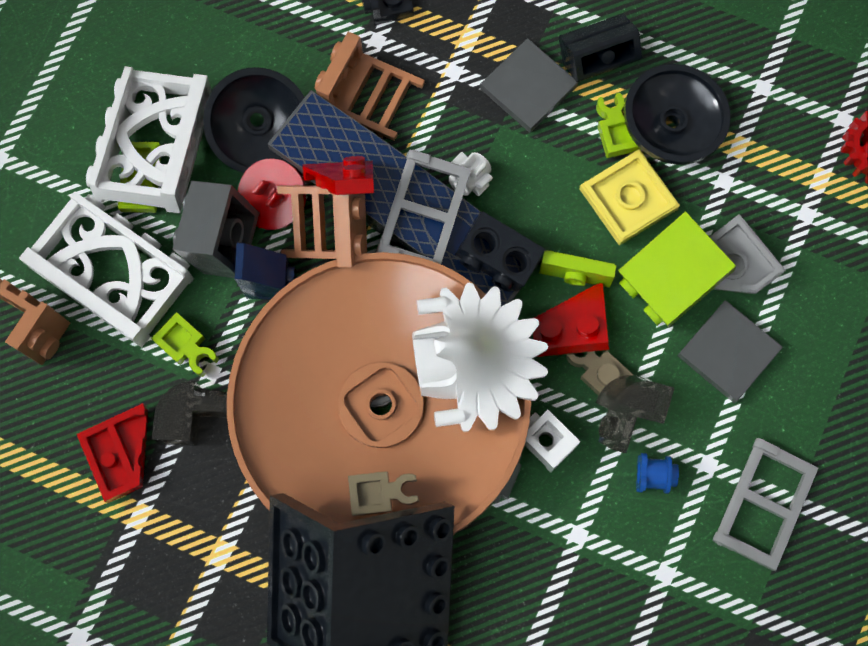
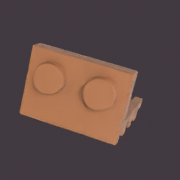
[314,31,425,141]
[277,185,367,267]
[0,279,70,365]

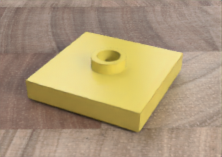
[579,149,680,246]

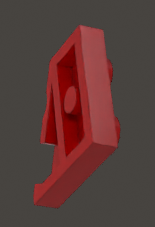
[303,156,374,195]
[533,283,609,357]
[76,403,148,503]

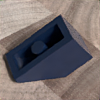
[235,243,297,299]

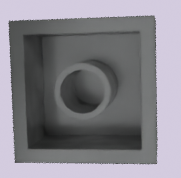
[172,181,260,278]

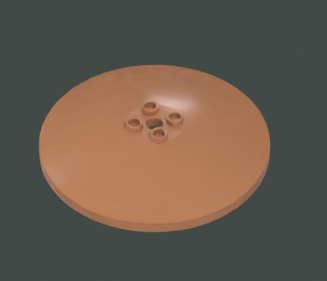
[227,252,531,535]

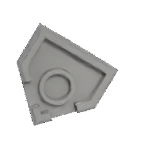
[710,214,786,294]

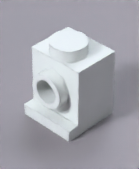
[525,410,580,473]

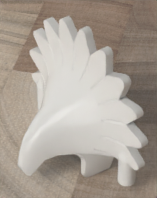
[412,282,548,432]

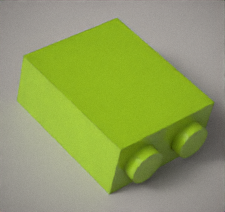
[618,211,736,328]

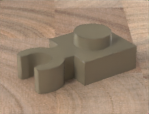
[566,350,634,404]
[348,471,419,516]

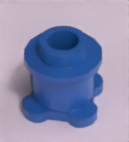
[636,453,679,494]

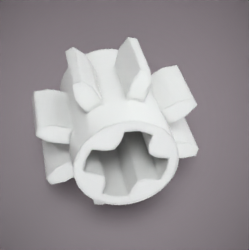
[449,152,493,196]

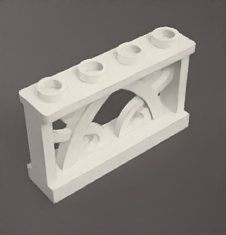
[86,66,211,214]
[19,191,194,348]

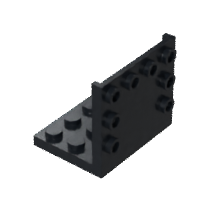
[267,493,455,646]

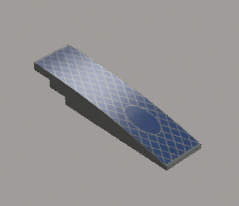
[268,90,542,306]

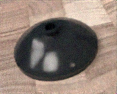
[624,64,731,165]
[203,67,305,173]

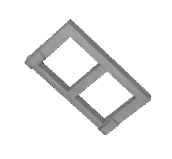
[376,150,471,264]
[712,438,818,571]

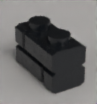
[559,13,642,82]

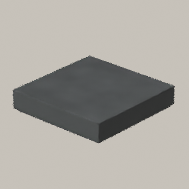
[480,38,578,133]
[677,300,783,403]

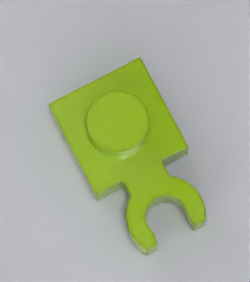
[596,93,641,158]
[151,312,219,377]

